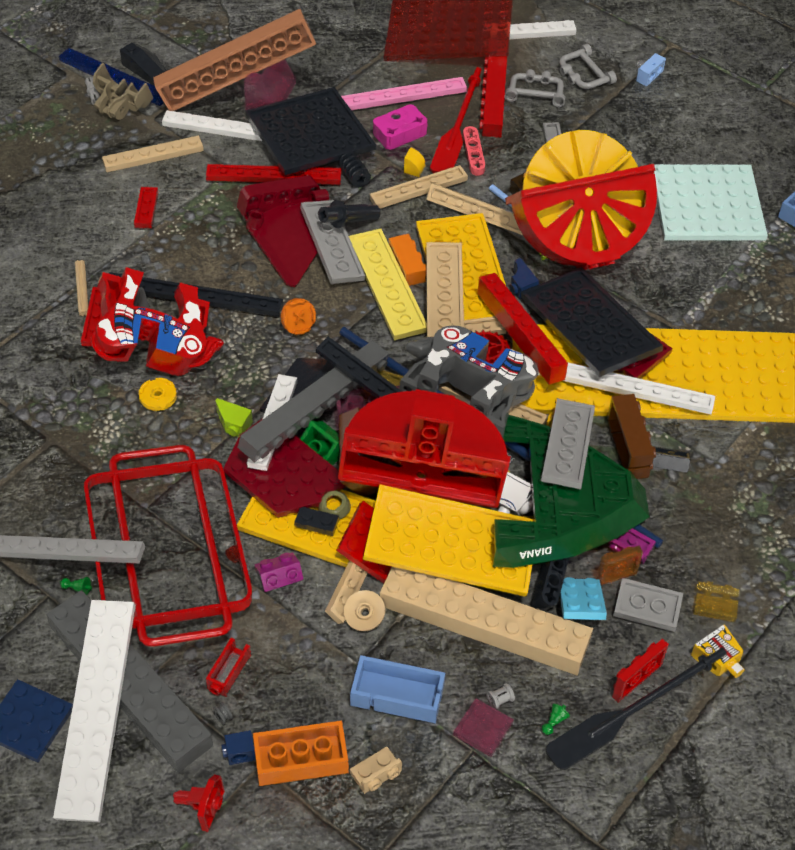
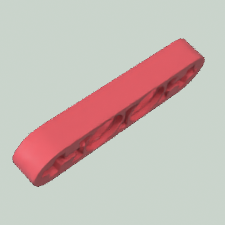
[463,126,485,176]

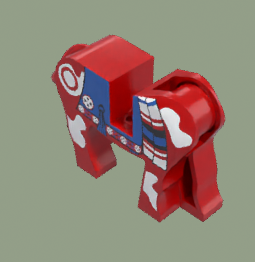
[91,267,224,376]

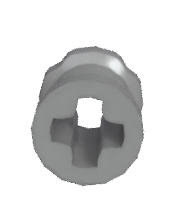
[487,683,515,710]

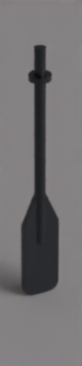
[546,647,727,770]

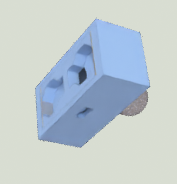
[636,53,666,86]

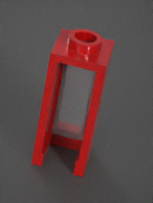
[206,637,251,697]

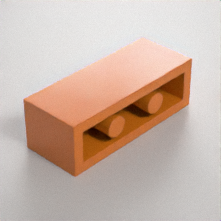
[389,234,427,286]

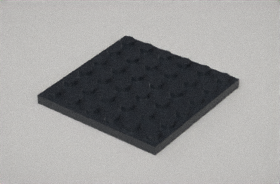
[245,87,376,175]

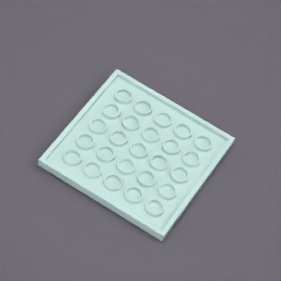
[654,164,768,240]

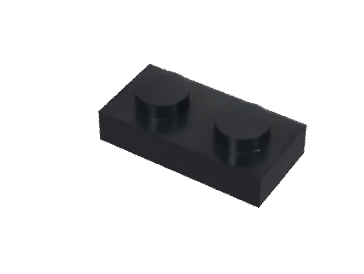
[294,507,339,536]

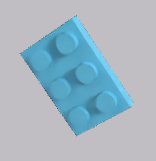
[560,577,607,620]

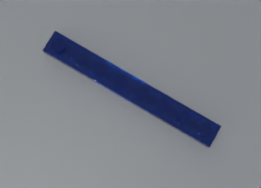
[59,48,164,106]

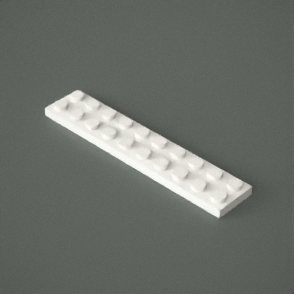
[53,600,136,823]

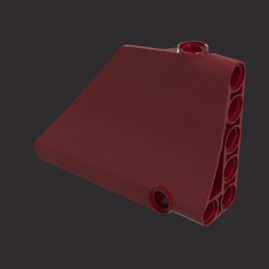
[237,176,329,287]

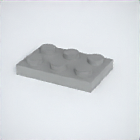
[613,578,683,632]

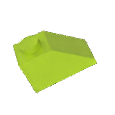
[216,398,253,437]

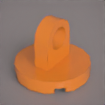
[281,298,316,335]

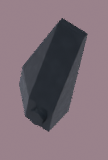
[120,42,167,87]

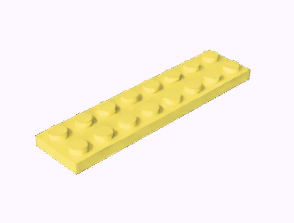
[349,229,427,340]

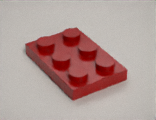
[612,638,669,703]

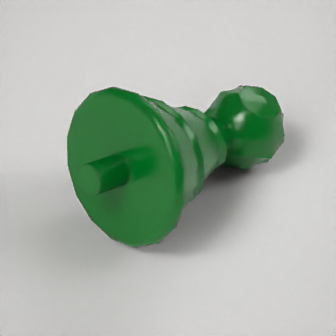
[60,577,92,596]
[542,703,570,735]

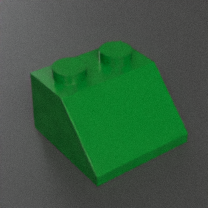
[300,420,340,466]

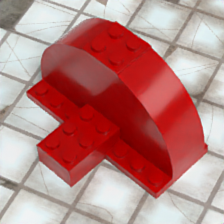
[338,389,511,508]

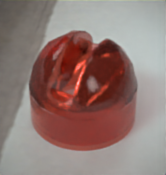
[225,545,239,563]

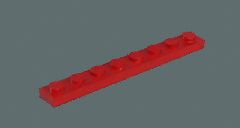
[206,164,341,185]

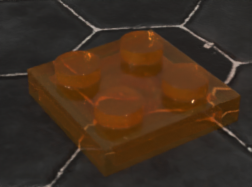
[597,545,643,585]

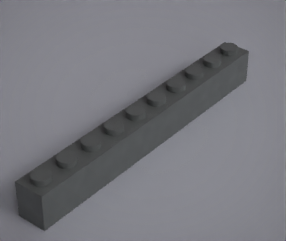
[238,340,389,463]

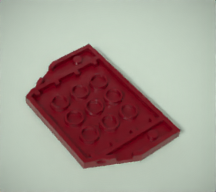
[224,418,346,518]

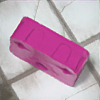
[373,104,427,150]

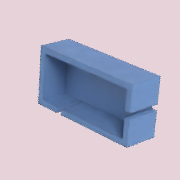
[350,655,445,723]

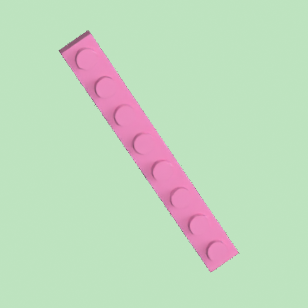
[341,77,467,110]

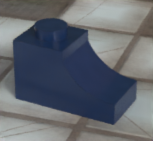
[510,258,539,300]

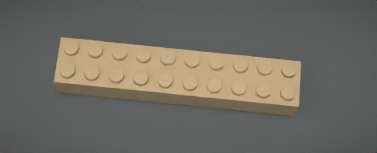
[380,567,593,676]

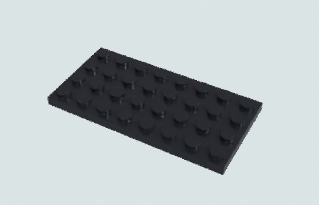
[521,268,663,377]

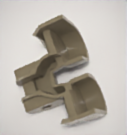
[93,63,153,120]

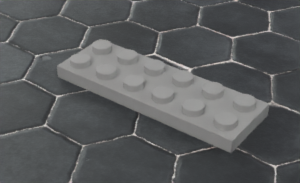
[300,200,365,284]
[541,398,595,489]

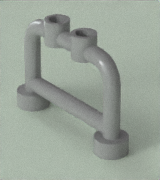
[559,43,617,89]
[505,69,565,107]

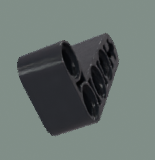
[532,558,569,611]

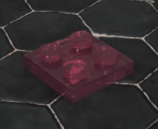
[453,699,514,757]

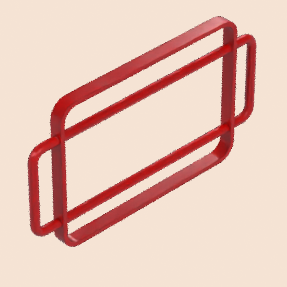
[84,445,252,647]

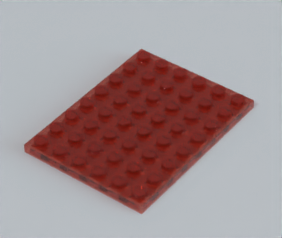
[384,0,513,61]

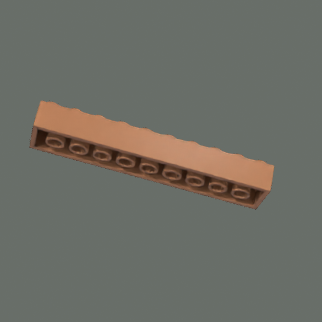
[153,9,316,111]

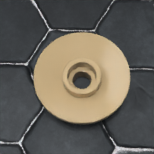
[343,590,385,631]

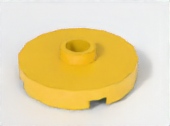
[139,378,177,411]

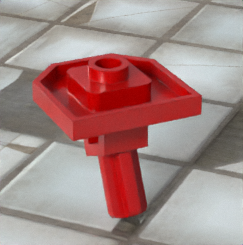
[173,774,225,832]

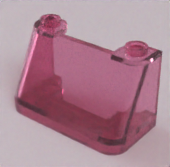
[244,59,296,110]

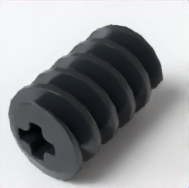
[339,151,371,188]

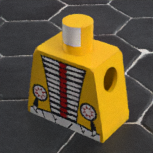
[691,625,745,678]

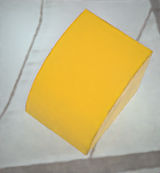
[404,147,425,177]

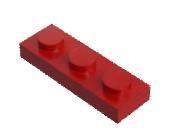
[134,187,158,228]

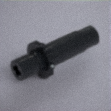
[318,200,381,228]

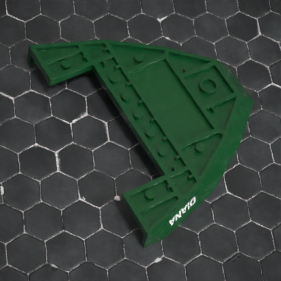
[493,415,650,568]

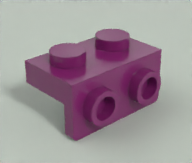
[608,528,656,564]
[254,552,303,592]

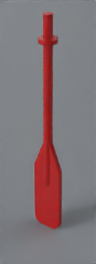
[430,67,482,173]

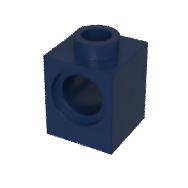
[221,730,256,765]

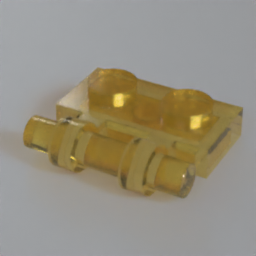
[694,581,739,622]

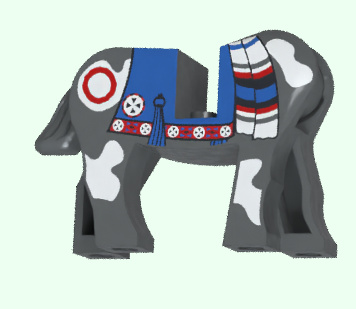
[399,325,539,438]

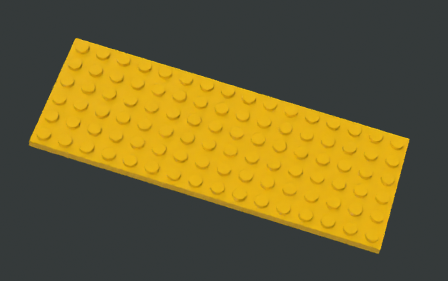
[512,324,795,423]

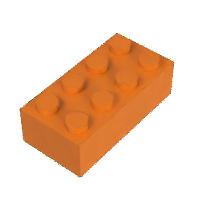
[253,720,349,786]

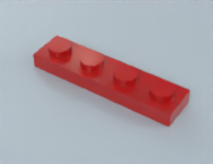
[81,287,102,346]

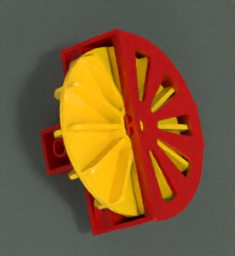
[505,130,657,270]

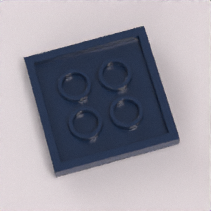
[0,679,73,763]

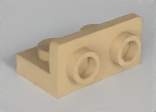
[350,747,402,794]

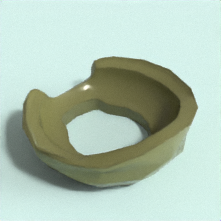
[318,491,351,519]

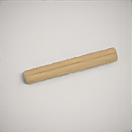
[75,260,88,316]

